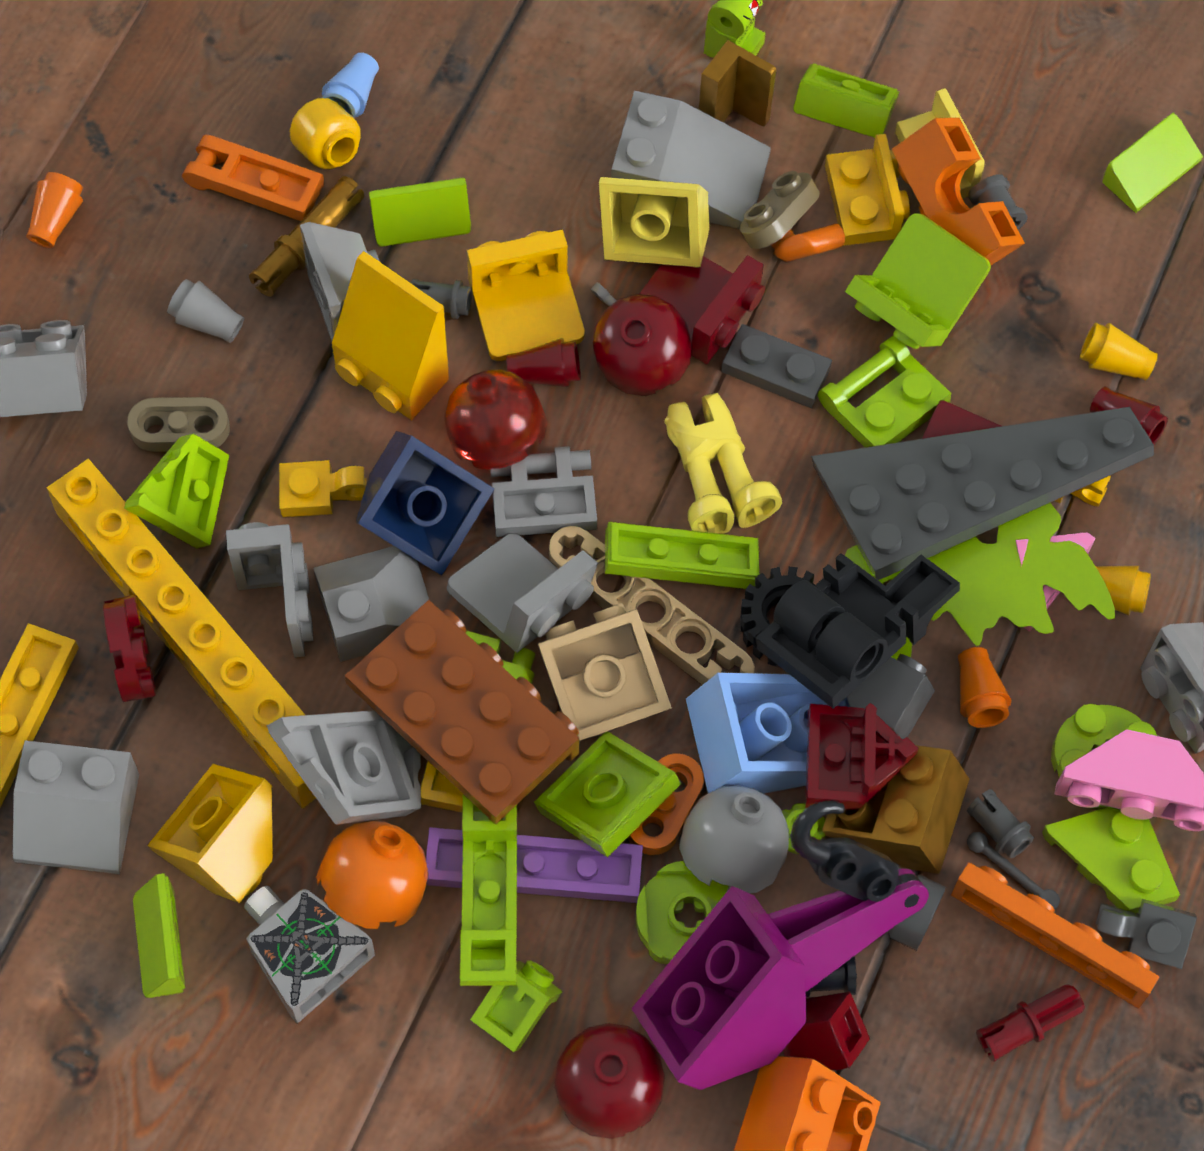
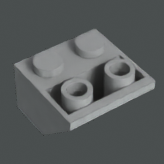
[0,320,87,417]
[1140,622,1204,754]

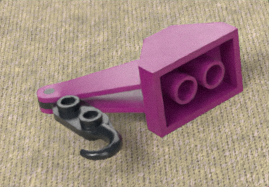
[631,800,929,1090]

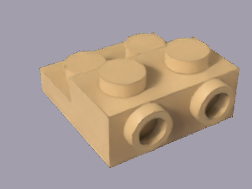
[538,603,672,741]

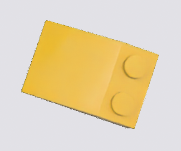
[332,251,449,421]

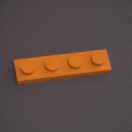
[951,862,1160,1009]

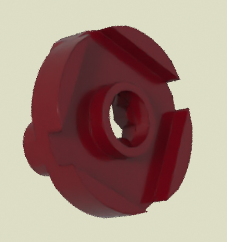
[103,595,156,703]

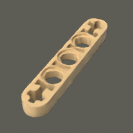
[549,526,755,685]

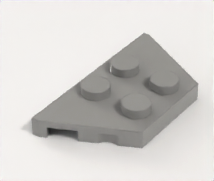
[267,710,421,825]

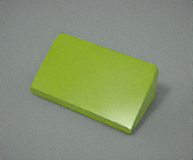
[793,63,900,138]
[1102,112,1203,213]
[369,178,471,247]
[133,873,186,998]

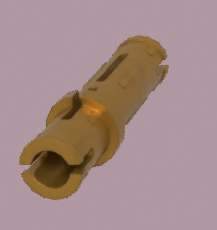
[249,176,365,297]

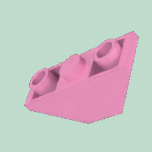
[1054,729,1204,831]

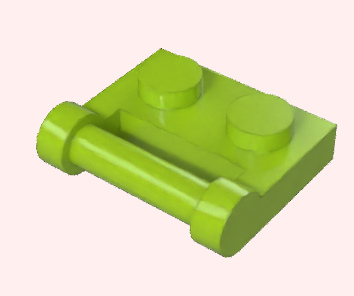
[817,336,951,448]

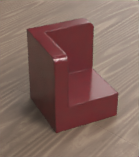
[782,992,870,1071]

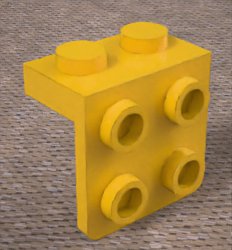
[467,229,585,361]

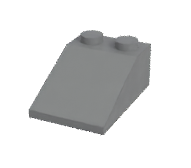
[611,90,771,229]

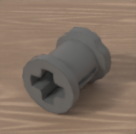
[968,174,1028,230]

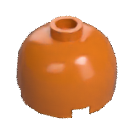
[316,820,429,929]

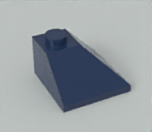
[356,431,494,575]

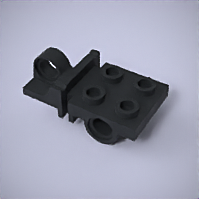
[756,553,960,708]

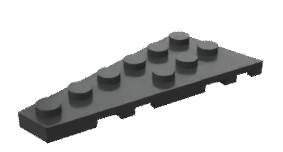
[811,407,1154,580]

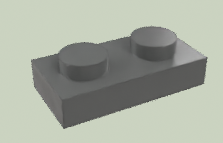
[721,324,832,409]

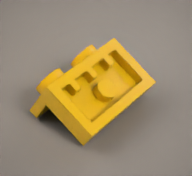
[825,134,910,246]

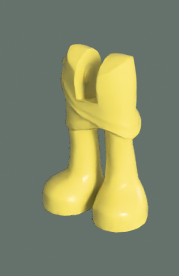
[664,393,782,534]

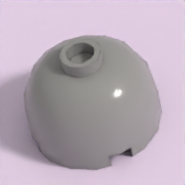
[679,785,789,893]

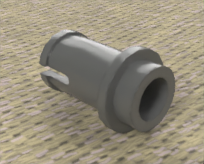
[411,279,472,319]
[967,789,1034,858]

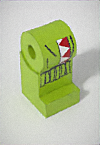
[704,0,765,58]

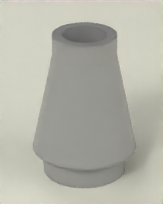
[167,279,245,343]

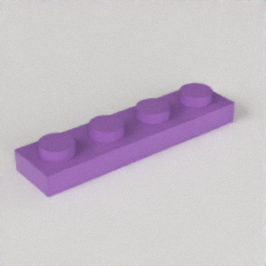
[426,827,643,903]

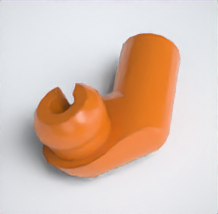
[771,224,845,262]

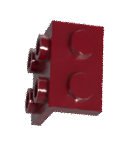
[639,255,765,365]

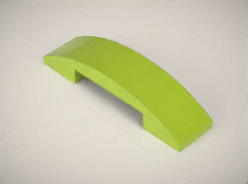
[460,794,517,986]

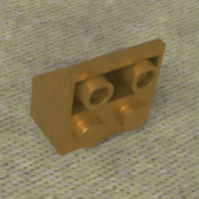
[822,745,970,874]

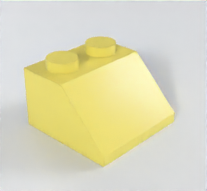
[599,177,709,267]

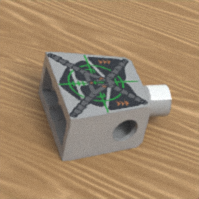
[244,886,375,1024]

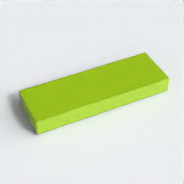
[605,522,759,589]

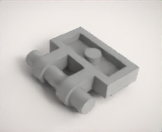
[490,446,597,537]

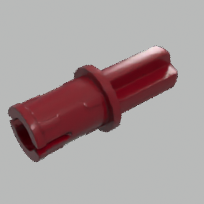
[976,985,1085,1062]

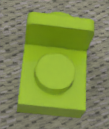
[470,960,562,1052]

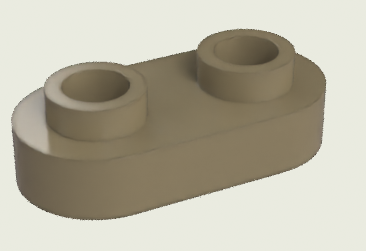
[740,171,820,249]
[127,397,230,452]

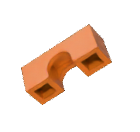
[892,117,1025,265]

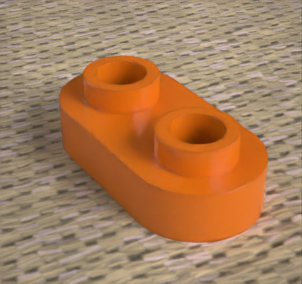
[628,753,704,855]

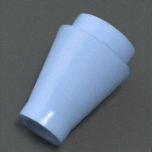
[322,53,379,118]

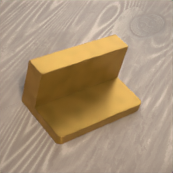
[698,40,776,126]

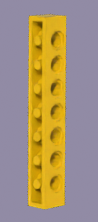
[46,458,316,809]

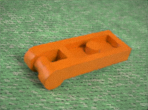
[182,135,324,221]

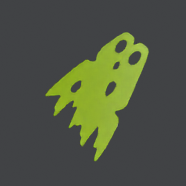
[845,503,1115,660]

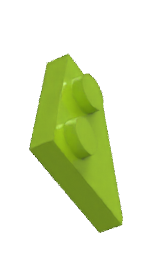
[124,434,229,549]
[1042,807,1180,913]

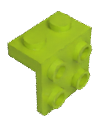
[845,213,991,349]

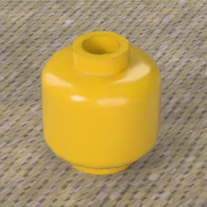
[289,98,361,169]

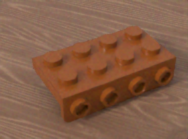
[345,600,580,824]

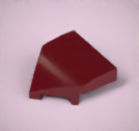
[805,703,919,809]

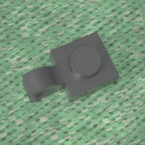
[1095,899,1197,969]

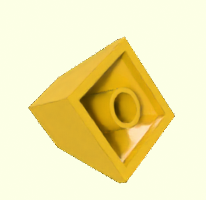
[147,764,273,903]

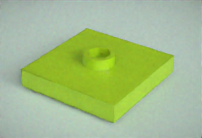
[534,731,681,858]

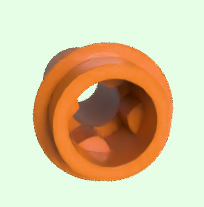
[26,172,83,248]
[958,647,1011,728]

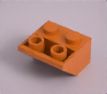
[734,1056,881,1151]

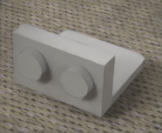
[226,522,314,658]
[447,533,598,653]

